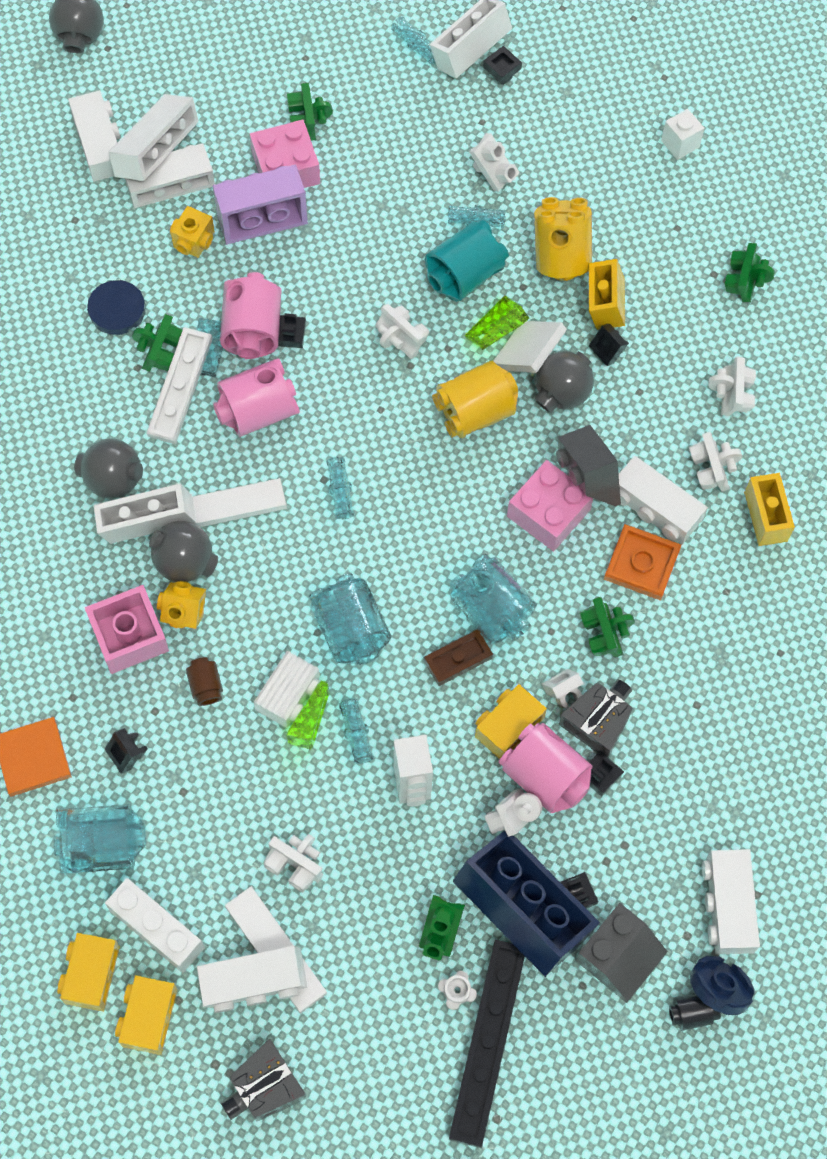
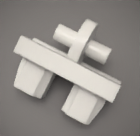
[469,133,519,191]
[375,304,429,359]
[708,356,756,417]
[689,431,742,492]
[485,788,542,837]
[264,834,324,893]

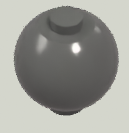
[49,0,104,53]
[534,351,594,414]
[74,439,143,499]
[149,521,218,582]

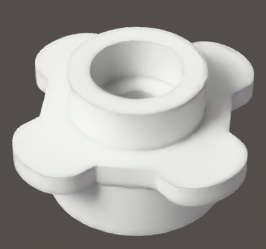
[438,971,477,1010]

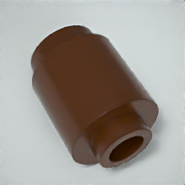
[186,657,223,706]

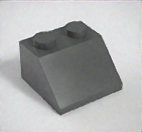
[556,425,621,507]
[575,903,668,1003]

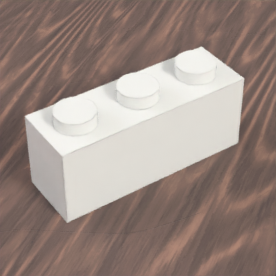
[429,0,512,79]
[68,90,121,182]
[125,143,215,209]
[619,455,708,545]
[93,483,196,544]
[393,735,433,807]
[702,849,760,955]
[105,878,205,973]
[197,945,308,1013]

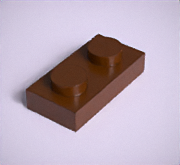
[424,629,493,686]

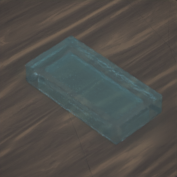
[196,318,223,377]

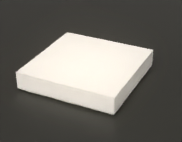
[494,321,567,373]

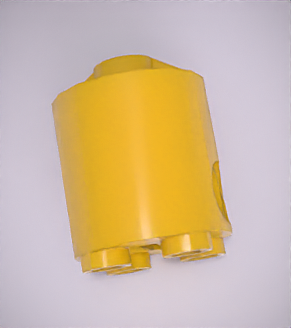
[534,197,592,281]
[432,361,518,439]

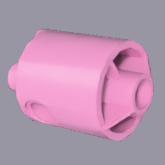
[220,272,282,359]
[213,358,300,437]
[498,723,593,813]

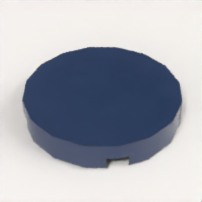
[87,280,146,335]
[690,956,755,1015]

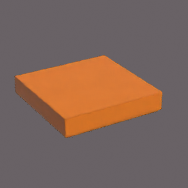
[603,524,682,601]
[0,717,72,797]

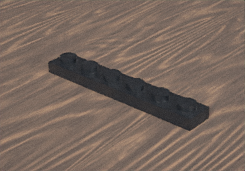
[448,939,525,1148]

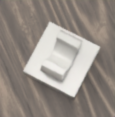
[542,669,584,709]

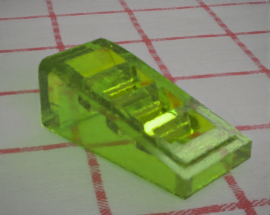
[464,295,530,350]
[286,680,330,750]

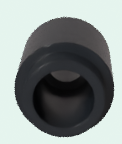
[669,993,721,1031]

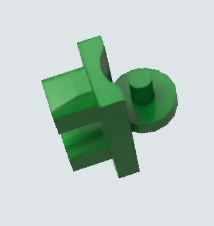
[287,83,333,141]
[724,243,775,302]
[132,314,183,372]
[580,597,635,658]
[419,895,465,961]

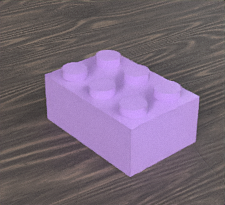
[213,164,308,245]

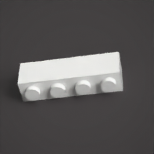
[108,94,199,181]

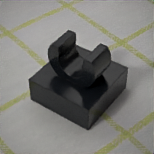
[483,46,522,85]
[278,313,306,348]
[588,323,629,366]
[105,728,148,774]
[589,750,624,797]
[560,872,599,909]

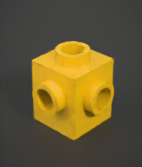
[170,206,215,258]
[157,581,206,629]

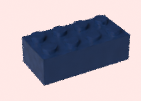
[452,830,600,977]

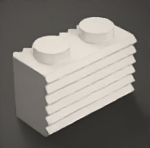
[254,651,322,728]

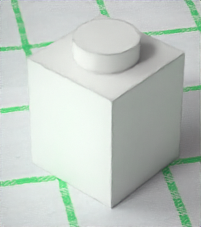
[661,109,704,160]

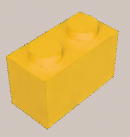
[589,259,625,330]
[744,472,795,546]
[475,684,547,759]
[57,933,120,1012]
[115,975,178,1055]

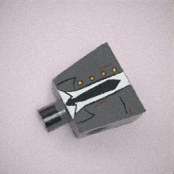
[559,679,633,757]
[220,1039,307,1122]

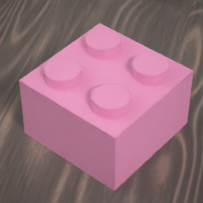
[249,120,321,188]
[507,460,593,552]
[84,585,169,674]

